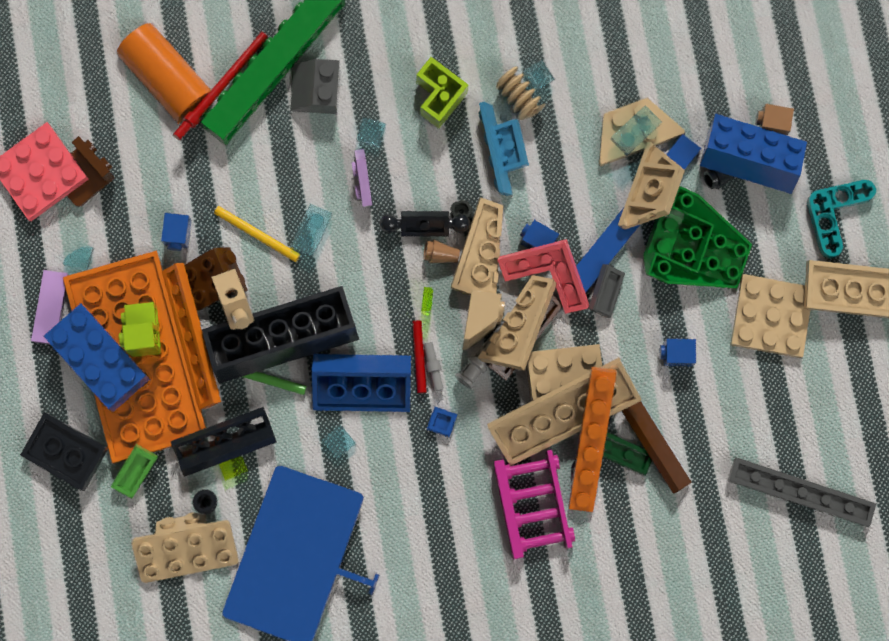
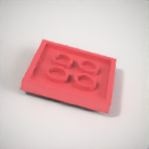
[0,122,89,222]

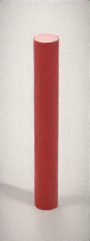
[412,320,427,394]

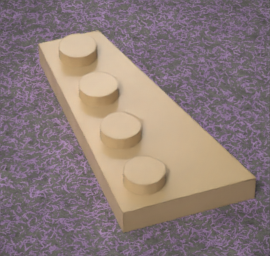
[478,275,557,371]

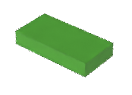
[111,444,157,499]

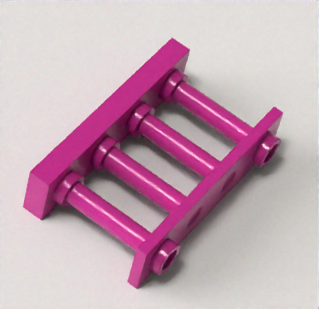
[493,450,575,560]

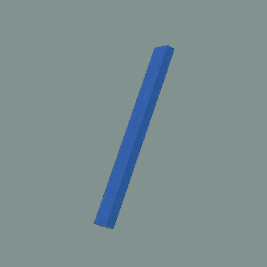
[576,134,701,293]

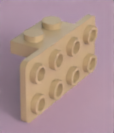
[132,512,239,583]

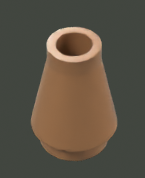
[423,239,460,263]

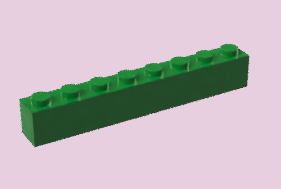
[201,0,345,146]

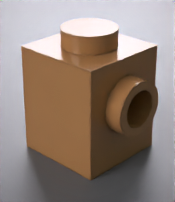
[755,104,794,135]

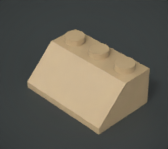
[462,290,505,350]

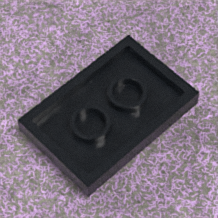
[20,412,109,491]

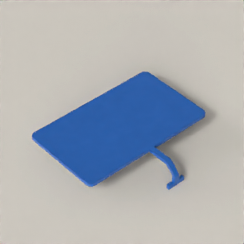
[222,466,380,641]

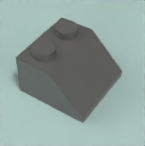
[290,59,341,114]

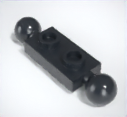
[379,211,470,237]

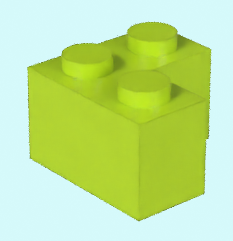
[416,57,469,129]
[119,302,162,357]

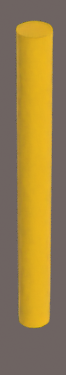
[214,206,300,262]

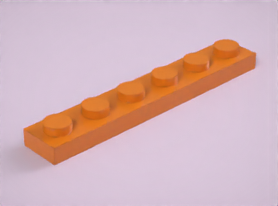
[162,263,221,410]
[568,367,617,512]

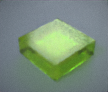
[421,287,433,315]
[219,456,249,481]

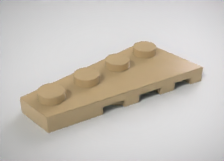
[450,198,503,296]

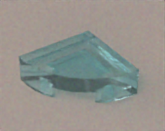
[63,246,94,271]

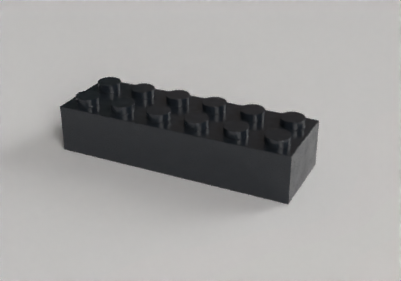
[202,286,359,384]

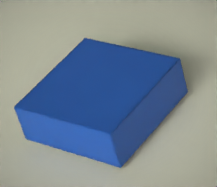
[427,407,458,438]

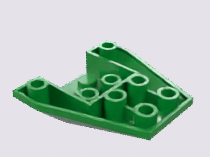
[643,186,752,289]

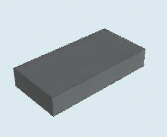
[588,264,625,318]

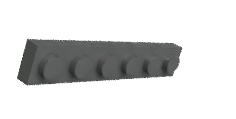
[728,457,877,527]

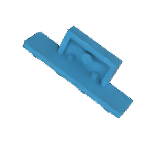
[479,102,529,196]

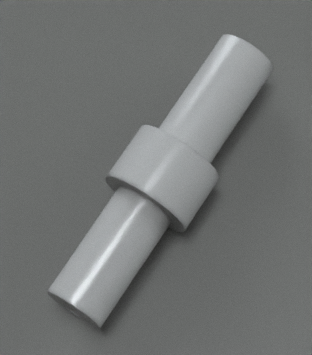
[423,342,444,391]

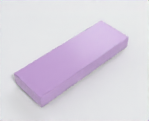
[31,270,69,345]

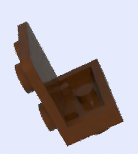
[67,136,115,207]
[184,247,248,311]

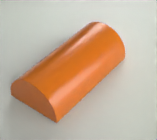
[117,23,211,124]

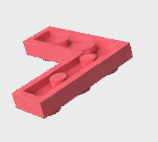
[498,239,589,314]

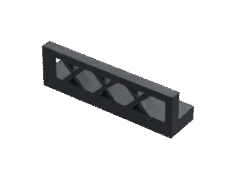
[171,406,277,477]

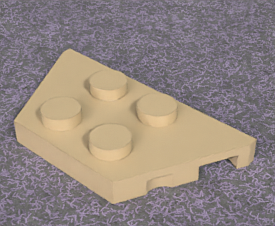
[599,98,685,167]
[618,142,685,229]

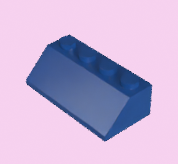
[312,354,411,412]

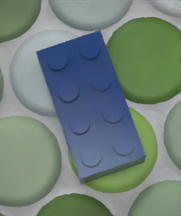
[700,114,807,194]
[43,303,150,412]

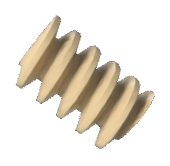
[496,66,545,120]

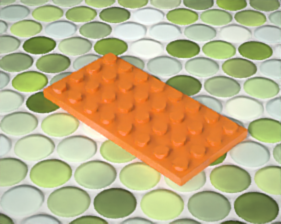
[63,251,206,464]

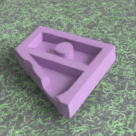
[352,149,372,206]

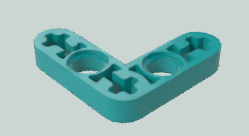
[807,180,876,259]

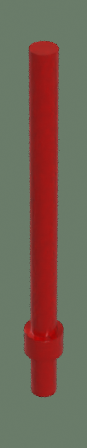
[173,32,268,141]

